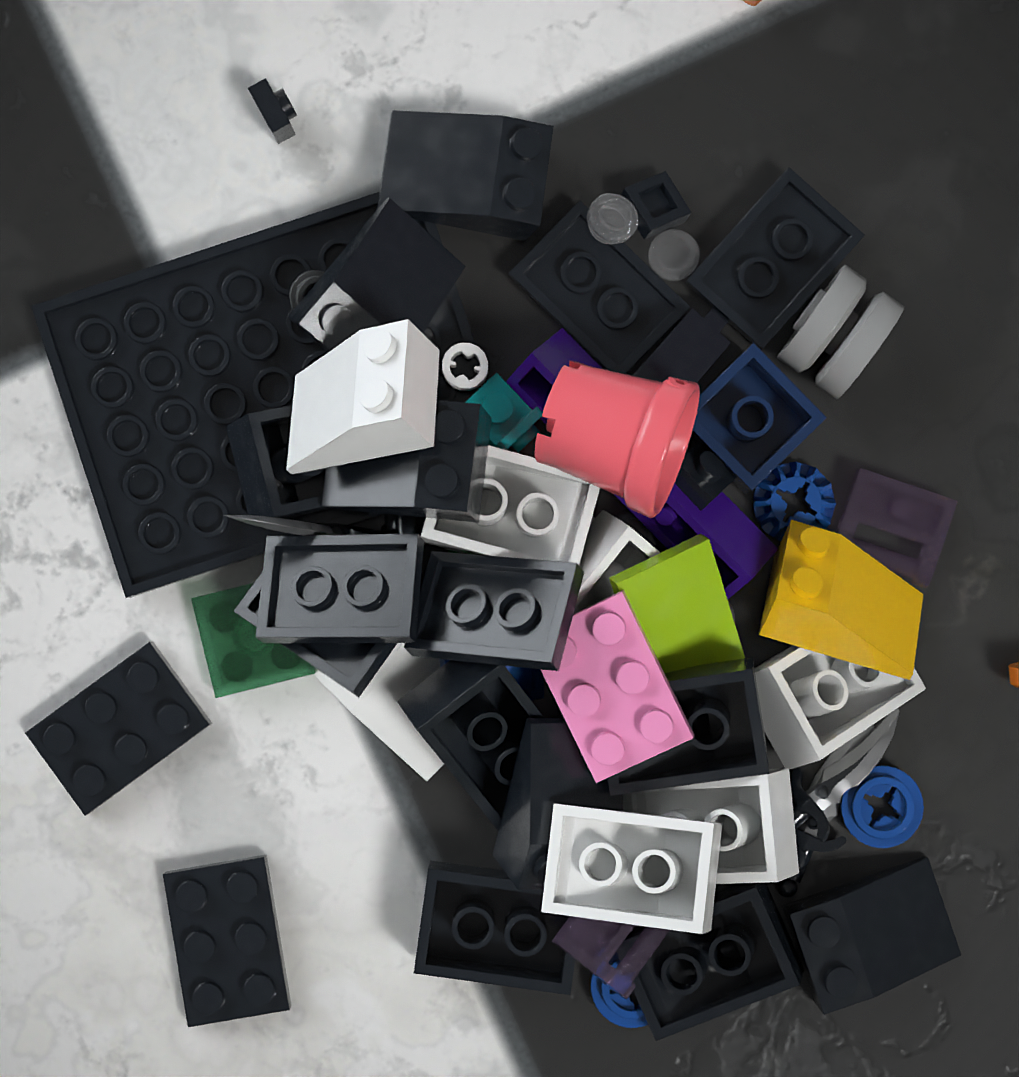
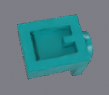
[465,373,543,452]

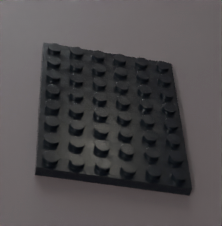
[31,192,511,598]

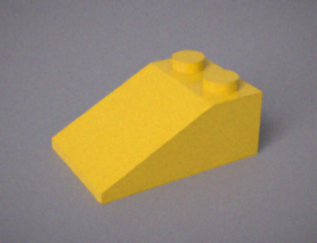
[759,519,924,680]

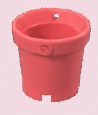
[535,360,700,518]

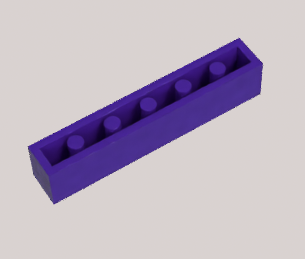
[506,328,778,599]

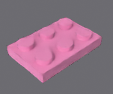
[540,590,694,783]

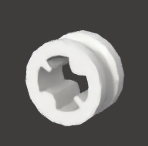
[442,343,488,391]

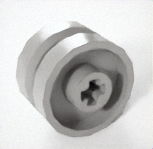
[777,265,905,400]

